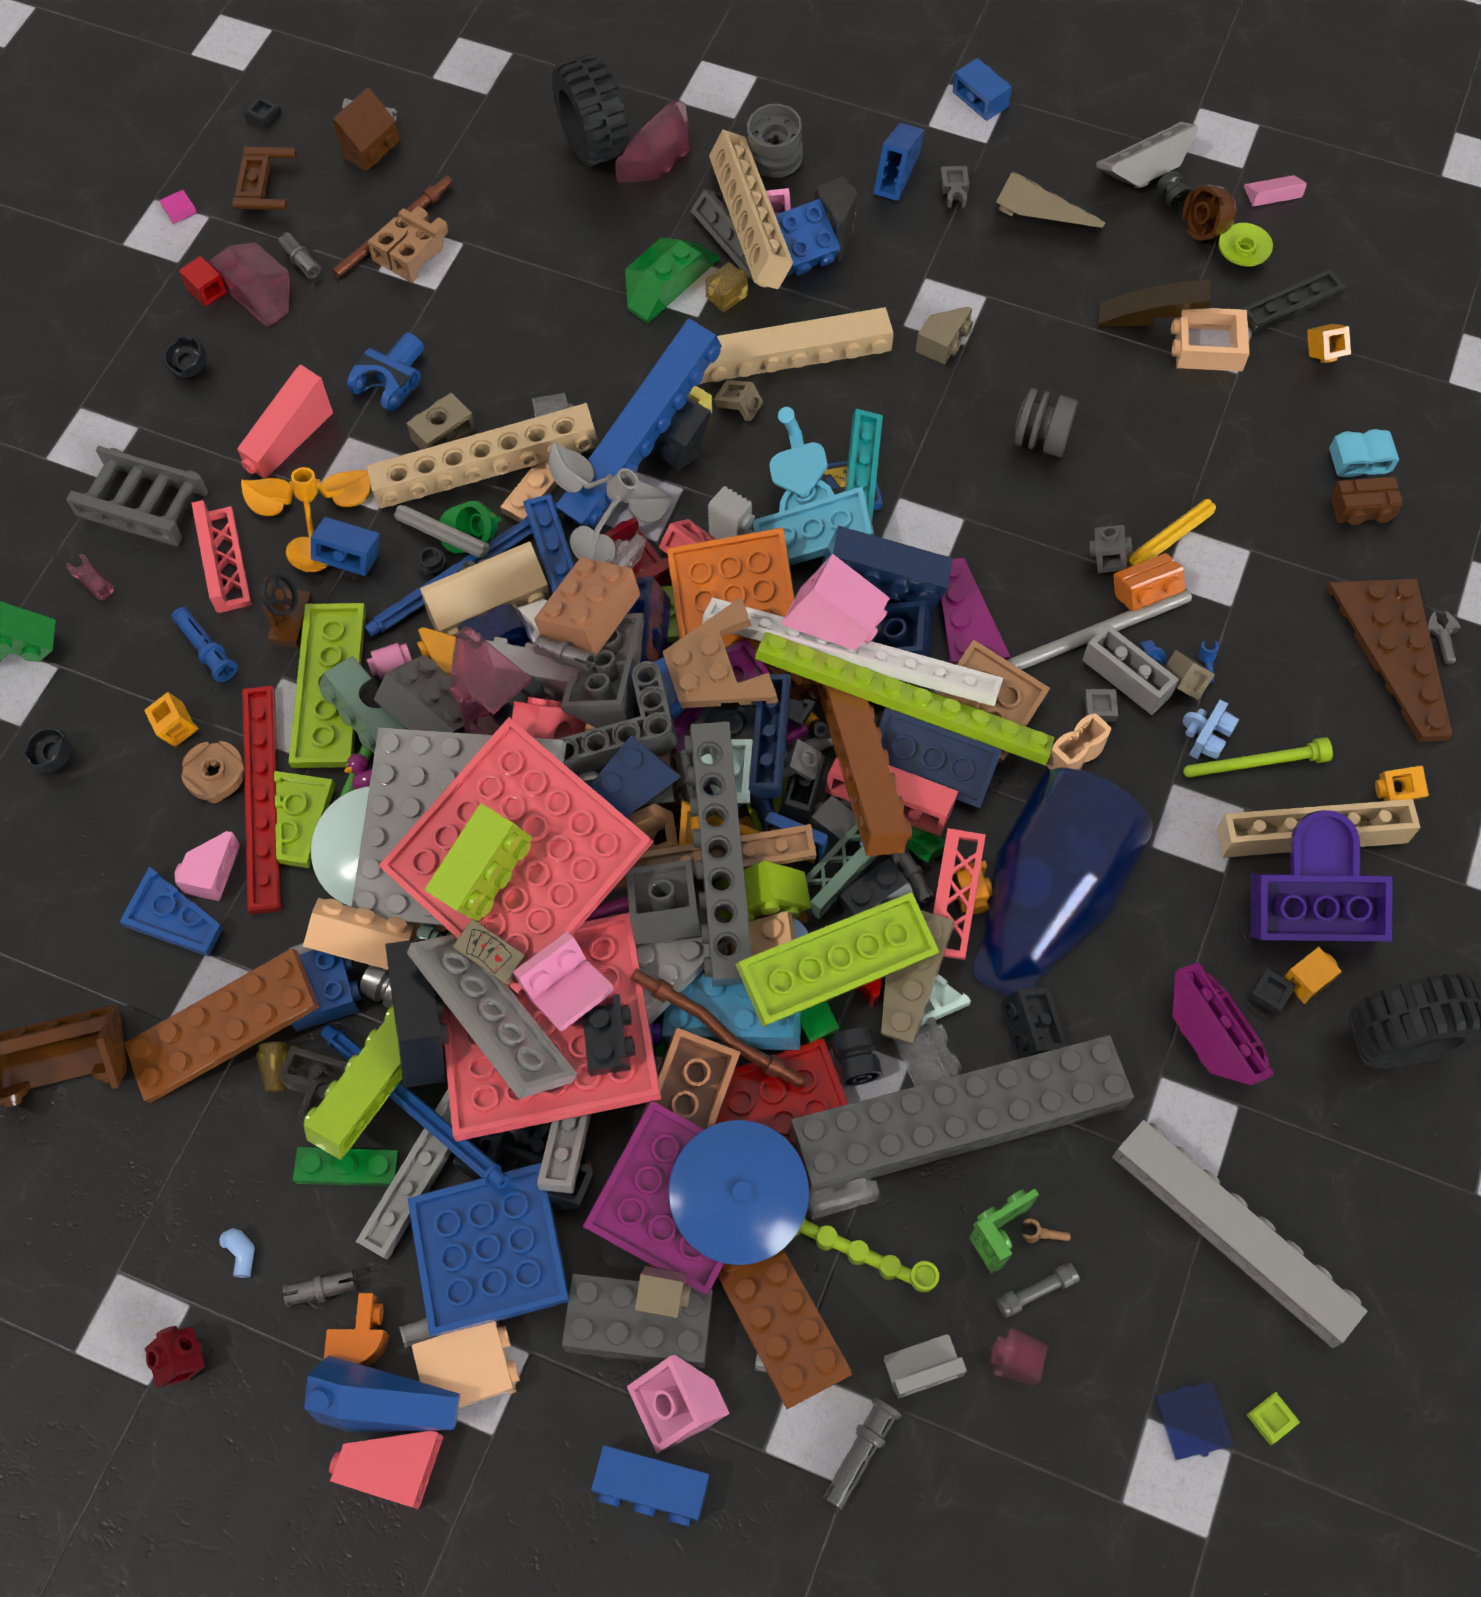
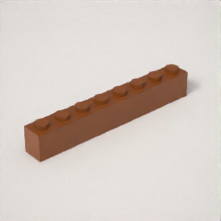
[815,681,912,856]

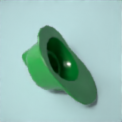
[440,501,502,553]

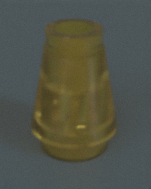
[256,1042,290,1092]

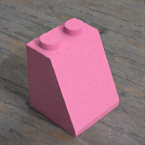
[781,554,889,650]

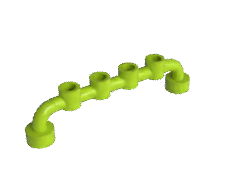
[795,1218,939,1292]

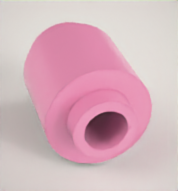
[367,643,412,680]

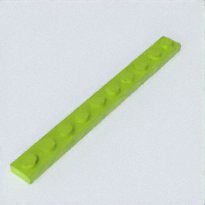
[755,632,1055,766]

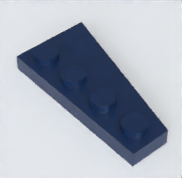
[589,735,682,818]

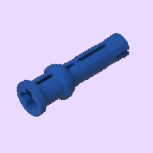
[172,607,238,682]

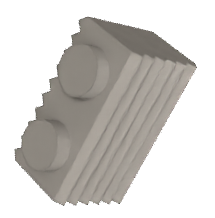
[708,486,755,539]

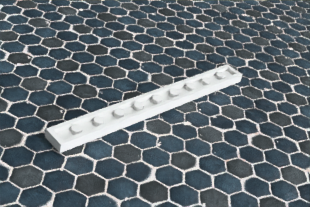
[702,597,1003,706]

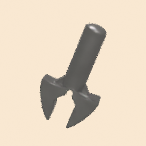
[1427,611,1461,665]

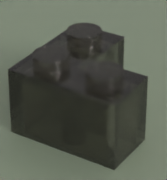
[278,1046,347,1127]

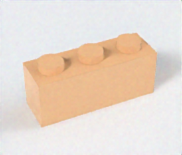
[303,898,414,970]

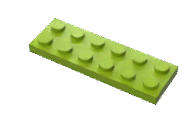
[289,603,366,768]
[735,892,939,1027]

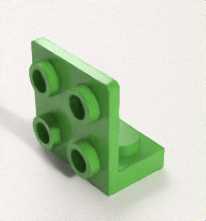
[969,1189,1039,1274]

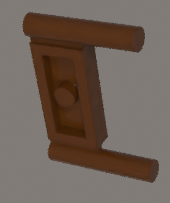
[232,146,297,210]

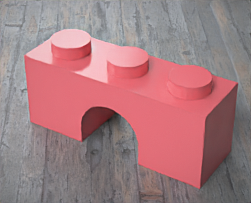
[512,697,586,739]

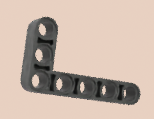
[556,661,678,777]

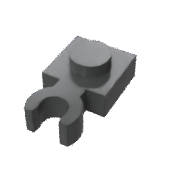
[940,166,969,208]

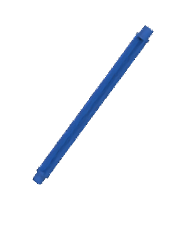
[364,501,561,638]
[321,1025,509,1189]

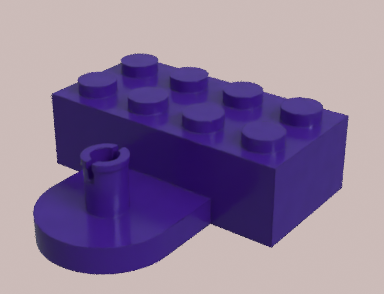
[1251,810,1393,942]

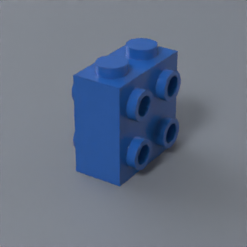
[775,199,841,275]
[291,950,362,1032]

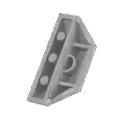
[1096,122,1198,188]

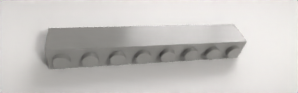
[1112,1120,1368,1348]

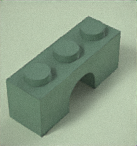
[319,656,408,754]

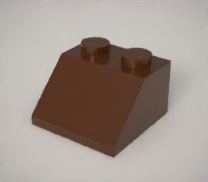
[333,88,400,172]

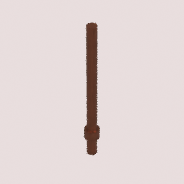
[332,175,453,278]

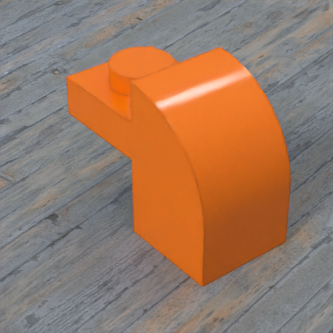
[324,1293,390,1367]

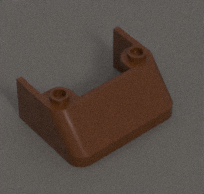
[0,1006,127,1108]

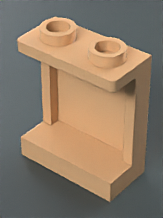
[411,1321,520,1408]

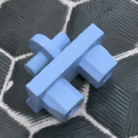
[1183,700,1239,759]

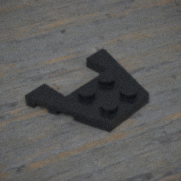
[688,699,815,804]

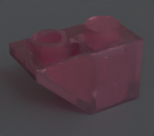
[990,1328,1048,1386]

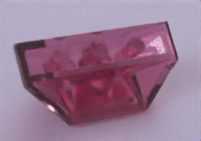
[615,100,690,183]
[205,242,290,327]

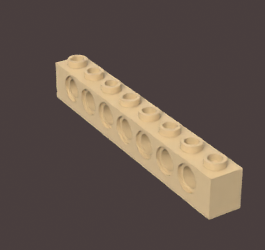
[709,129,793,289]
[367,403,599,509]

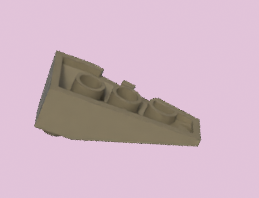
[996,170,1105,228]

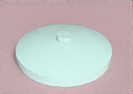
[311,786,370,907]

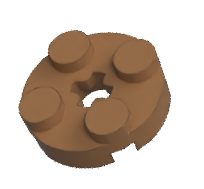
[181,741,245,803]

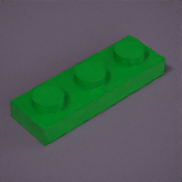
[293,1147,400,1187]

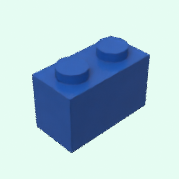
[952,58,1012,121]
[311,517,380,576]

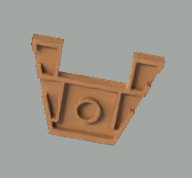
[663,598,779,708]

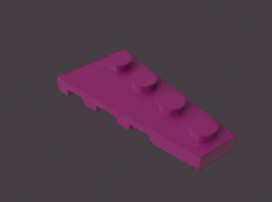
[940,558,1010,665]

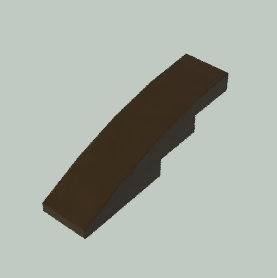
[1098,279,1211,328]

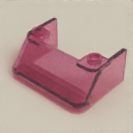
[449,627,532,735]

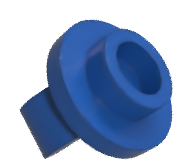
[1140,640,1167,666]

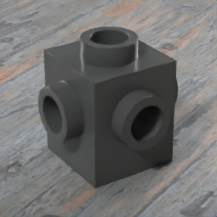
[1090,525,1132,573]

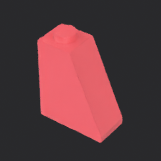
[329,1431,444,1510]

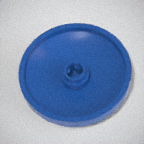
[668,1120,809,1265]

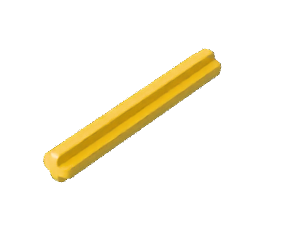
[1127,499,1216,567]

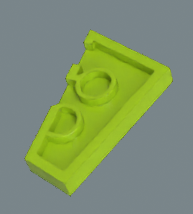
[274,771,336,868]

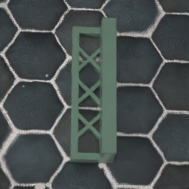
[806,823,879,919]

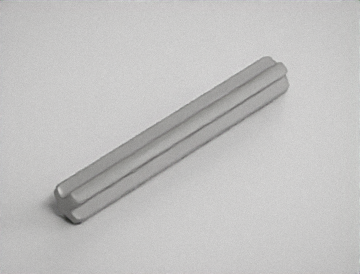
[394,505,490,558]

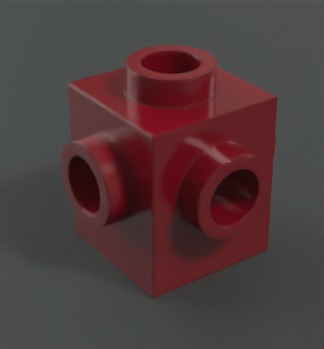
[144,1326,205,1388]

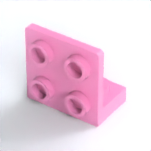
[513,931,615,1031]

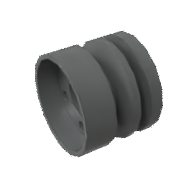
[747,104,803,178]
[1014,387,1079,458]

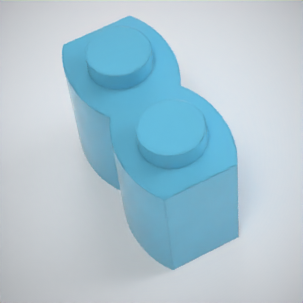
[1329,429,1399,477]

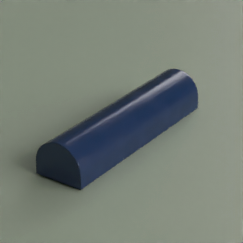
[749,674,792,799]

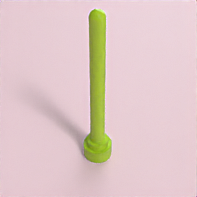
[1183,737,1333,777]

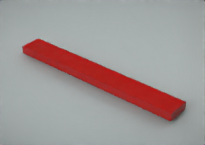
[242,685,282,915]

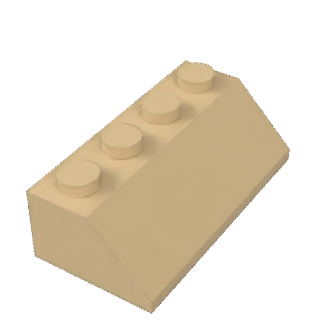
[420,541,550,639]

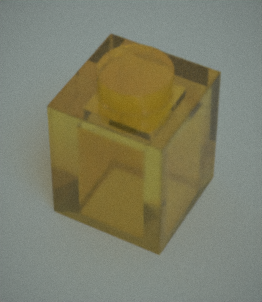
[705,262,748,313]

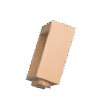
[1171,308,1249,371]

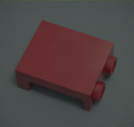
[604,517,671,603]

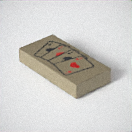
[453,919,527,985]

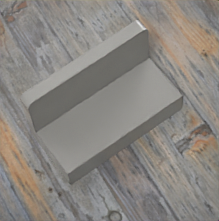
[883,1334,967,1399]

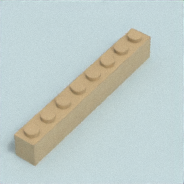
[699,307,893,384]

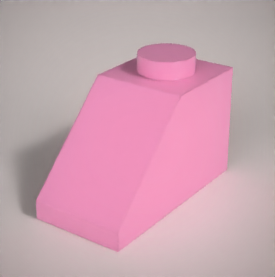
[175,831,240,901]

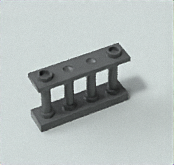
[66,446,208,546]

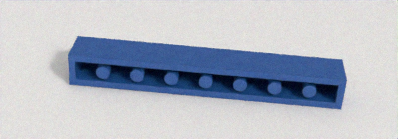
[556,318,722,530]

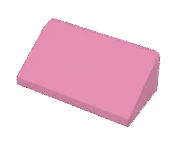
[1244,175,1307,206]

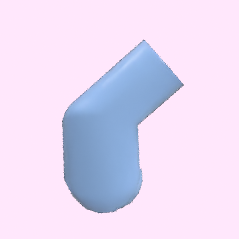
[219,1228,255,1278]

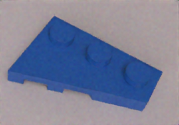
[119,866,223,957]

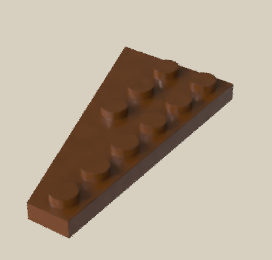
[1326,579,1453,742]

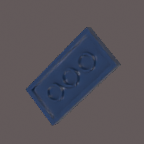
[879,708,1003,808]

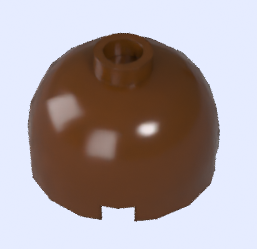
[1183,185,1236,241]

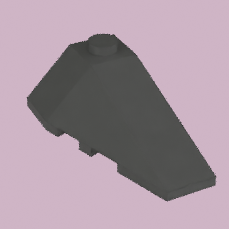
[561,613,645,728]

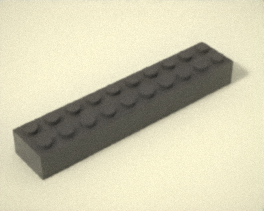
[788,1035,1134,1195]

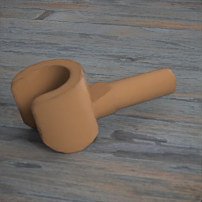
[1022,1219,1070,1243]

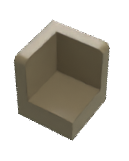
[1164,650,1215,700]

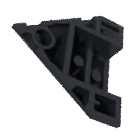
[453,1122,594,1212]

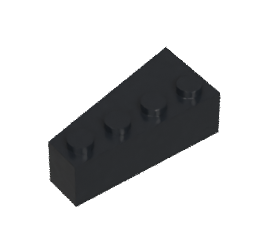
[385,938,449,1088]

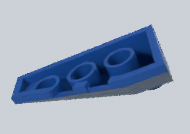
[304,1355,460,1433]

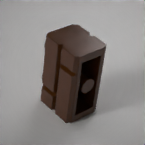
[1330,477,1403,525]

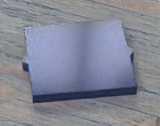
[1155,1382,1233,1461]

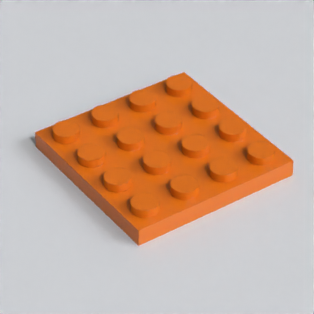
[667,528,795,652]

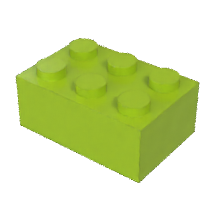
[424,803,533,922]

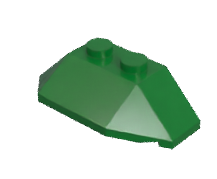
[625,237,719,324]

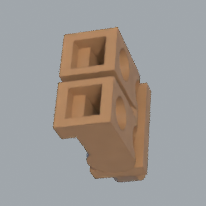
[368,206,448,283]

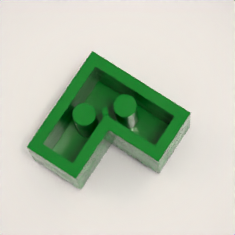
[0,601,56,662]

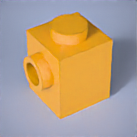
[1307,324,1351,363]

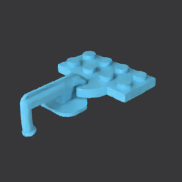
[753,407,874,566]

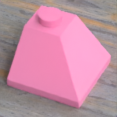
[627,1355,730,1453]

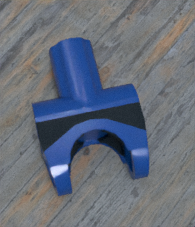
[347,332,424,411]

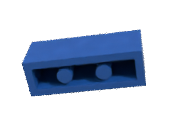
[591,1445,710,1527]

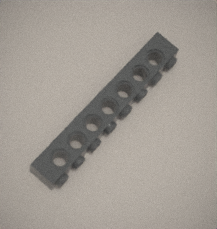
[684,722,752,986]

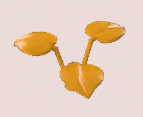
[241,467,371,572]

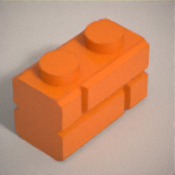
[1113,553,1185,612]

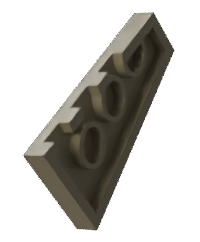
[881,910,955,1046]

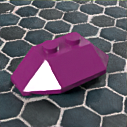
[1173,963,1274,1085]

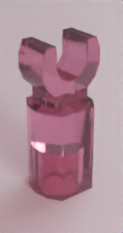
[66,554,114,600]

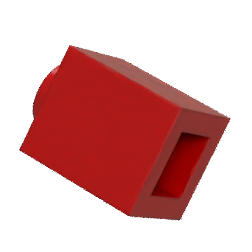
[179,256,227,307]

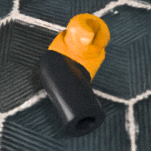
[804,712,829,737]

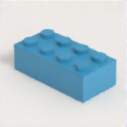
[662,973,801,1050]

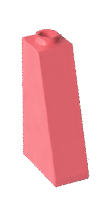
[237,364,333,479]

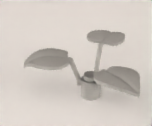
[548,442,673,563]

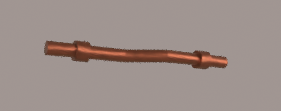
[630,968,805,1088]

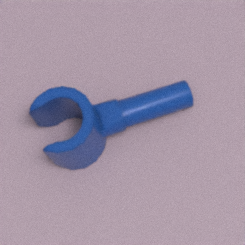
[1198,641,1219,684]

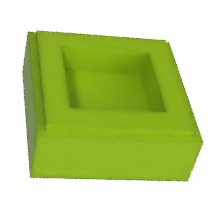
[1246,1392,1300,1445]

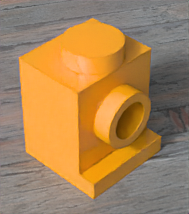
[144,692,198,747]
[1375,765,1429,801]
[952,861,992,914]

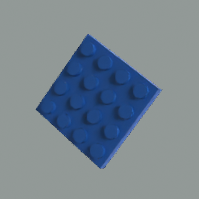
[407,1163,570,1338]

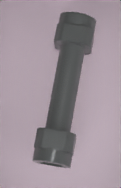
[996,1262,1080,1319]

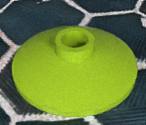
[1218,223,1273,267]

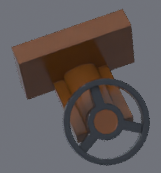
[260,573,313,648]

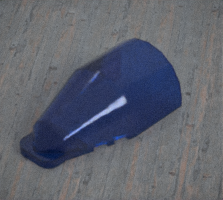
[973,767,1152,996]

